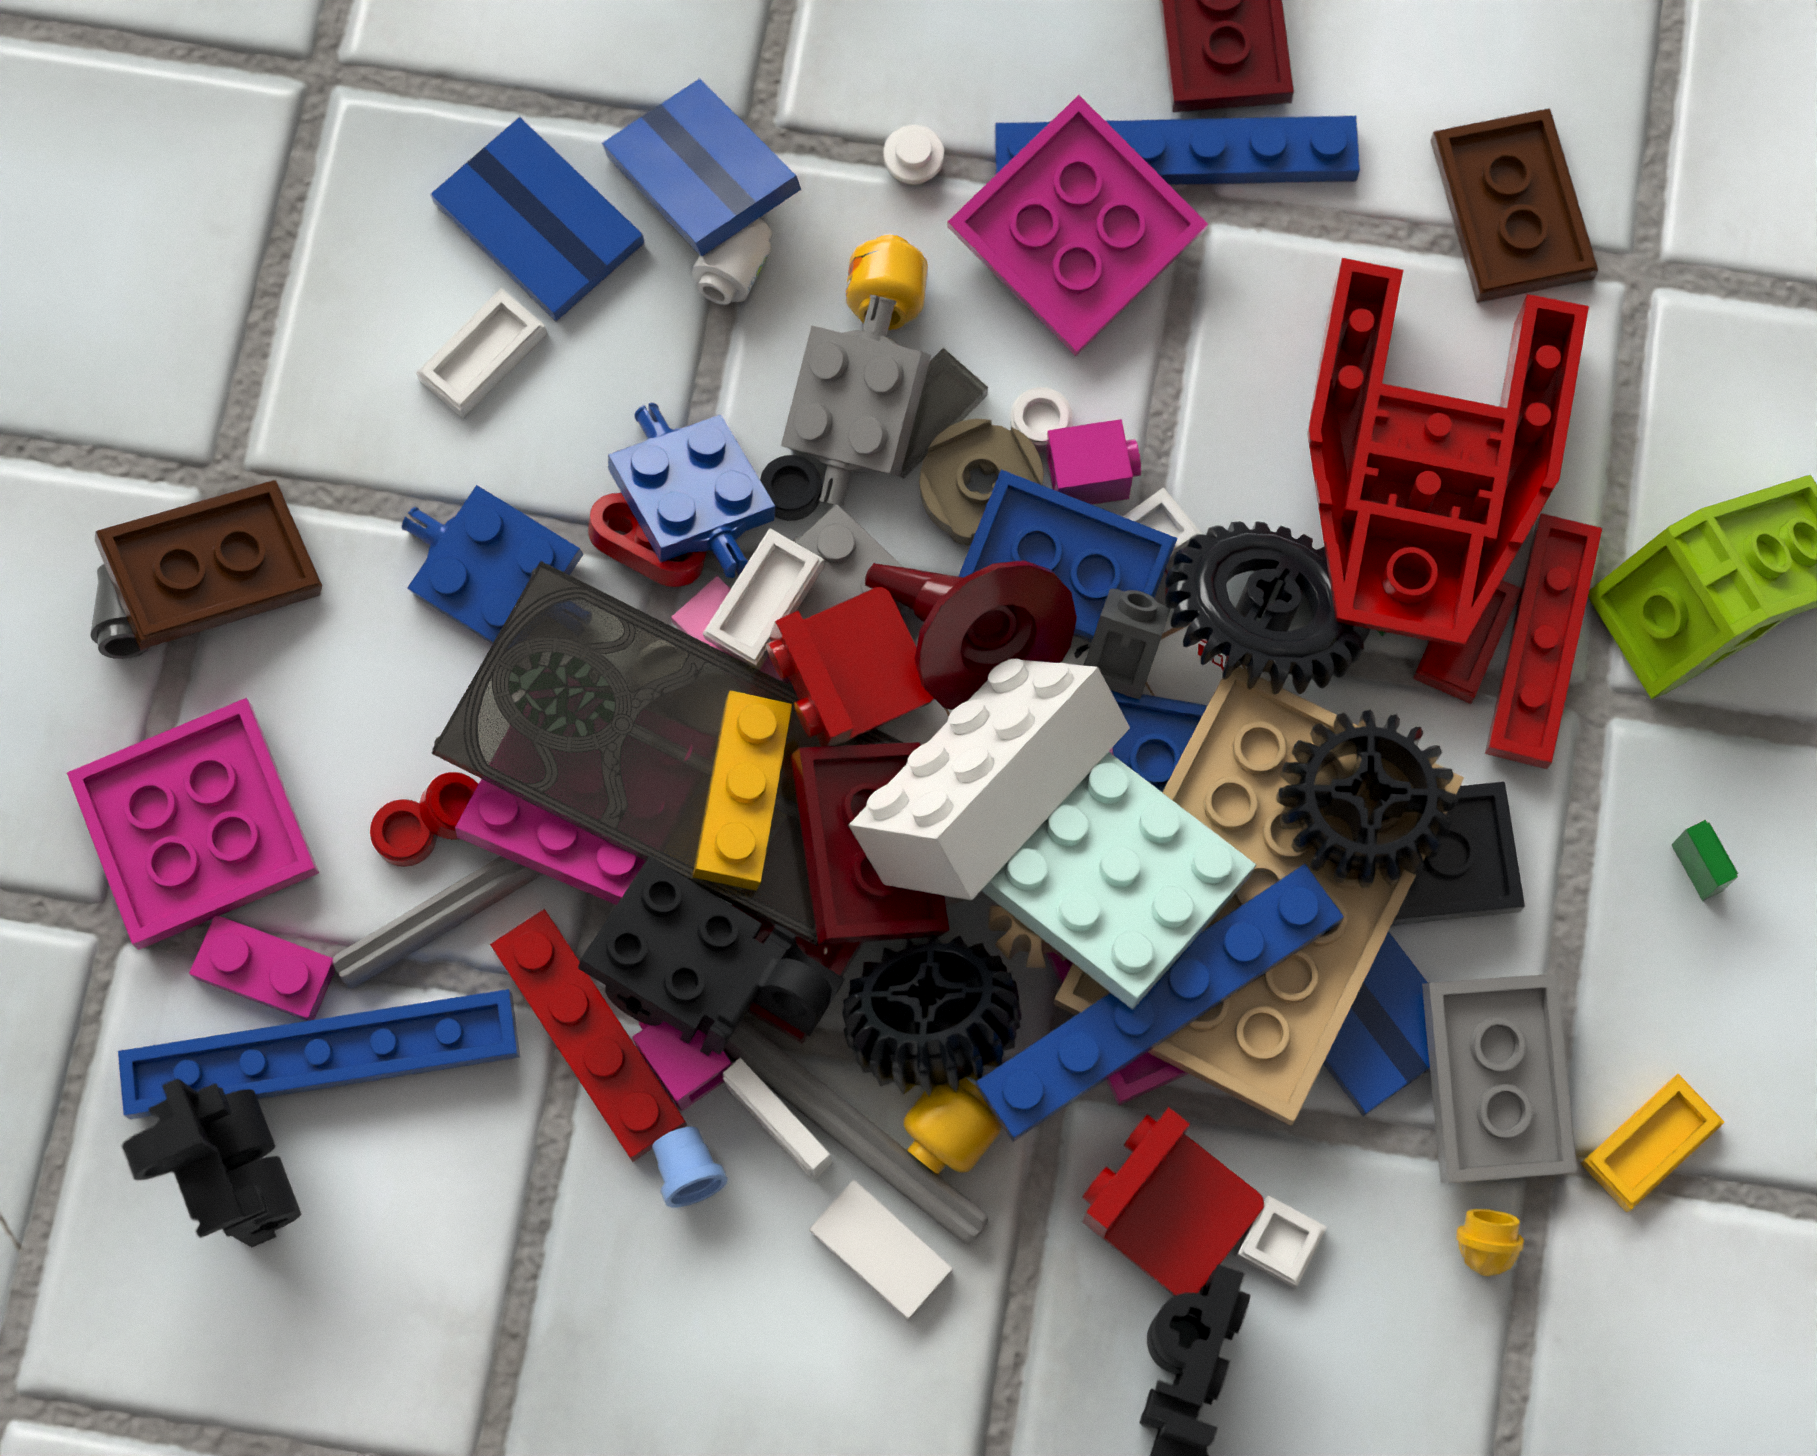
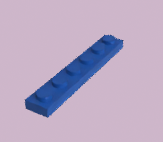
[995,116,1360,185]
[975,864,1344,1142]
[118,989,520,1120]

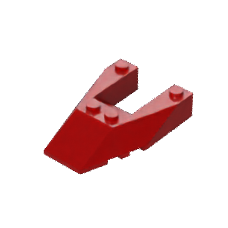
[1307,258,1589,648]

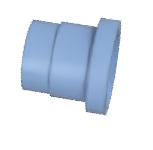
[652,1127,728,1208]

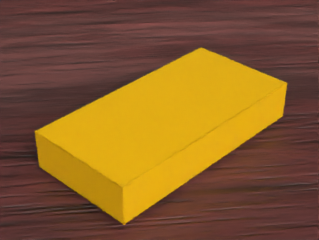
[1580,1074,1725,1213]

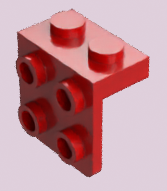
[766,587,934,747]
[1082,1107,1264,1296]

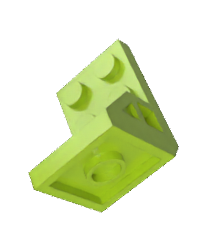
[1588,474,1817,699]

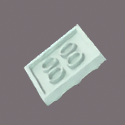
[981,752,1256,1010]

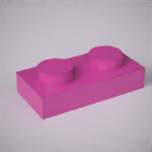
[189,914,336,1021]

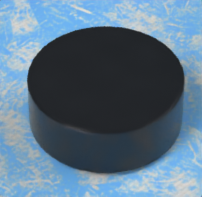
[760,455,822,521]

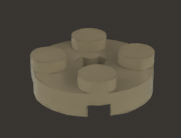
[919,418,1044,546]

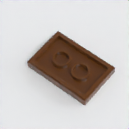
[1430,108,1599,303]
[95,480,322,650]

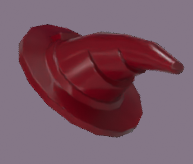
[865,560,1077,710]

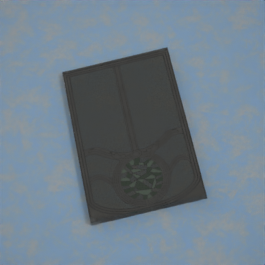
[432,561,904,947]

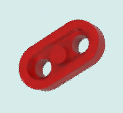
[588,493,706,587]

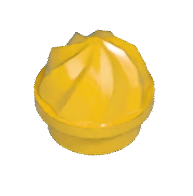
[1456,1209,1524,1276]

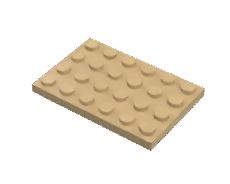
[1054,667,1464,1126]

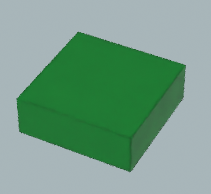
[1671,820,1738,901]

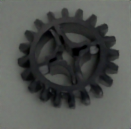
[1276,709,1458,888]
[842,935,1022,1097]

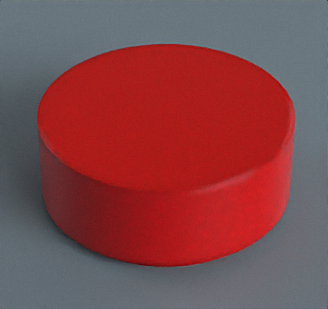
[419,772,478,840]
[370,799,437,867]

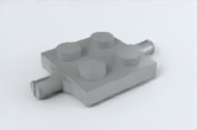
[781,295,931,507]

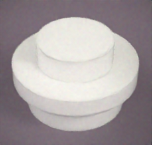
[883,125,944,185]

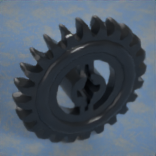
[1165,521,1370,695]

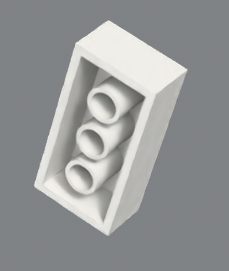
[849,659,1130,900]

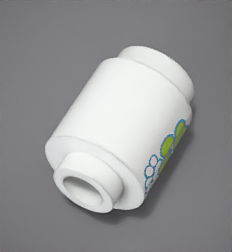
[691,218,772,305]

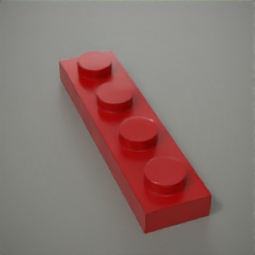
[1485,513,1603,769]
[490,909,688,1162]

